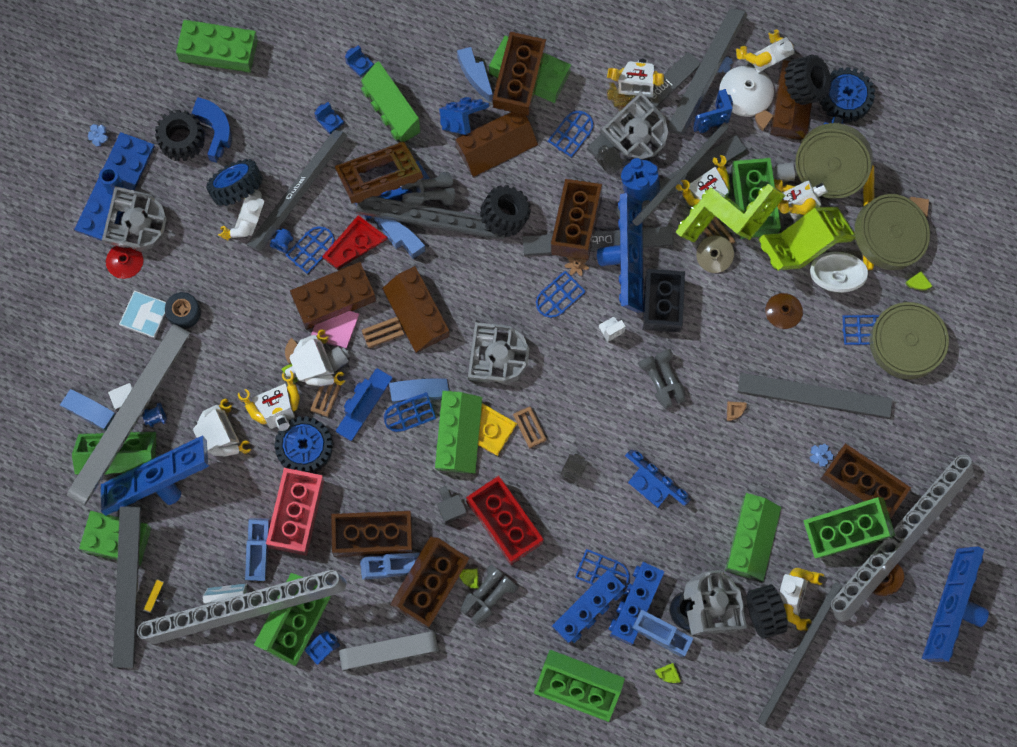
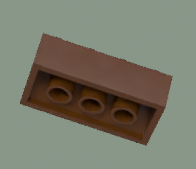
[770,60,812,140]
[455,112,538,177]
[382,266,450,353]

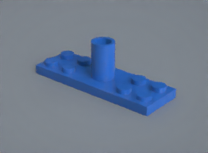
[74,132,155,241]
[597,193,643,312]
[101,435,209,516]
[922,546,989,662]

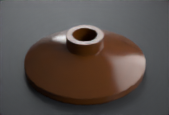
[765,293,803,329]
[865,564,905,596]

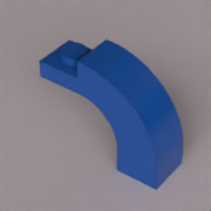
[191,97,232,163]

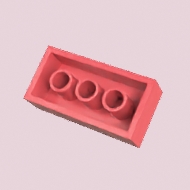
[266,468,324,556]

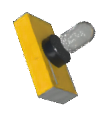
[143,579,174,613]

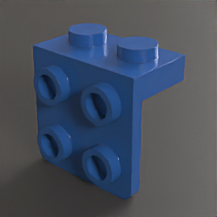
[693,89,733,133]
[439,97,490,135]

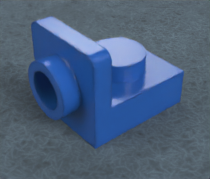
[345,45,374,78]
[314,102,344,134]
[305,631,340,665]

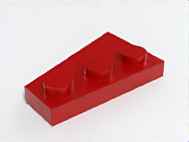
[322,215,388,270]

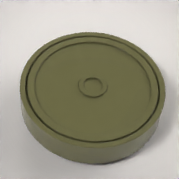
[795,123,873,198]
[855,194,930,270]
[869,302,949,379]

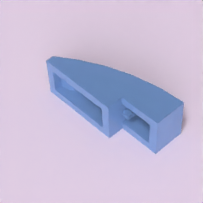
[457,47,493,102]
[374,217,425,259]
[389,378,449,405]
[60,389,116,431]
[245,518,270,581]
[360,553,420,580]
[632,610,693,657]

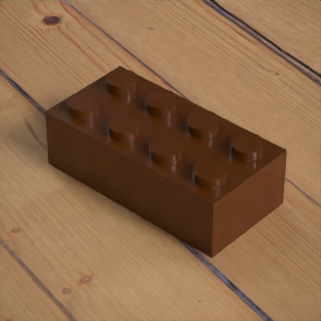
[492,32,546,116]
[551,179,603,260]
[290,262,376,330]
[820,443,911,519]
[331,511,413,557]
[390,537,470,627]

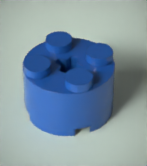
[621,158,660,203]

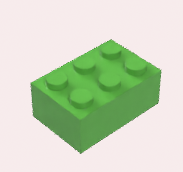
[79,511,151,566]

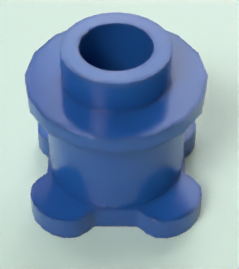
[270,229,293,254]
[142,403,167,427]

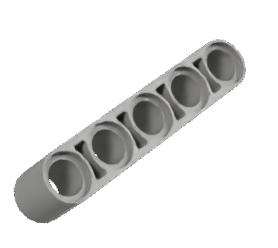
[339,632,439,671]

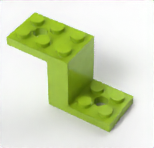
[676,184,786,243]
[758,207,856,271]

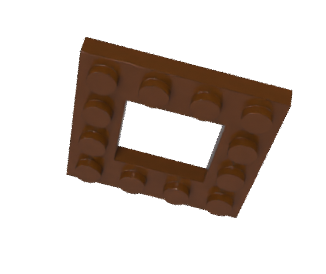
[335,141,423,204]

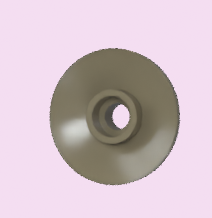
[696,236,734,273]

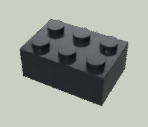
[642,269,685,333]

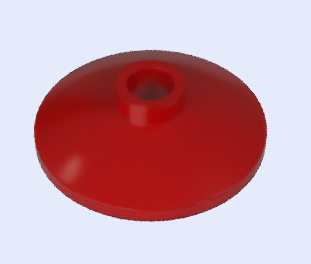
[106,246,144,279]

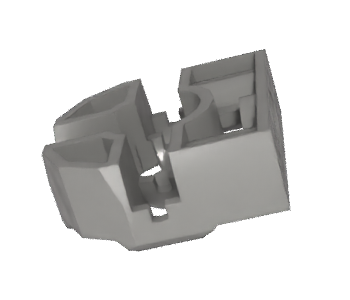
[600,92,668,161]
[102,186,167,252]
[468,322,530,385]
[684,570,747,635]

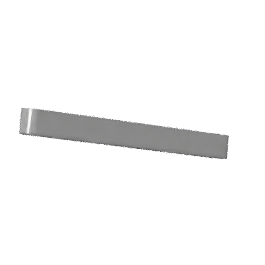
[67,324,191,505]
[831,455,974,621]
[137,570,347,644]

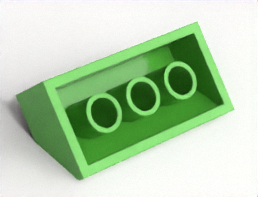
[361,61,420,142]
[435,391,483,474]
[72,432,156,475]
[725,493,781,582]
[534,650,625,722]

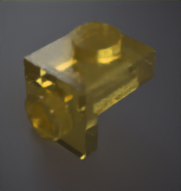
[607,82,635,107]

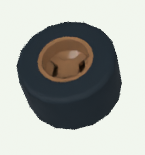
[164,292,201,329]

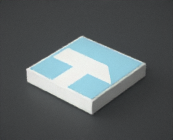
[119,291,166,339]
[203,583,247,604]

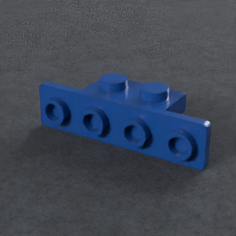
[336,368,392,441]
[625,450,691,508]

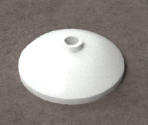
[719,66,774,117]
[810,252,868,293]

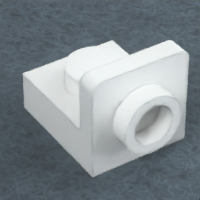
[599,317,626,342]

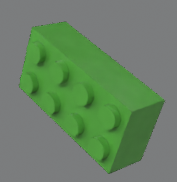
[176,20,258,73]
[489,36,571,103]
[731,158,781,239]
[803,497,895,558]
[254,573,331,666]

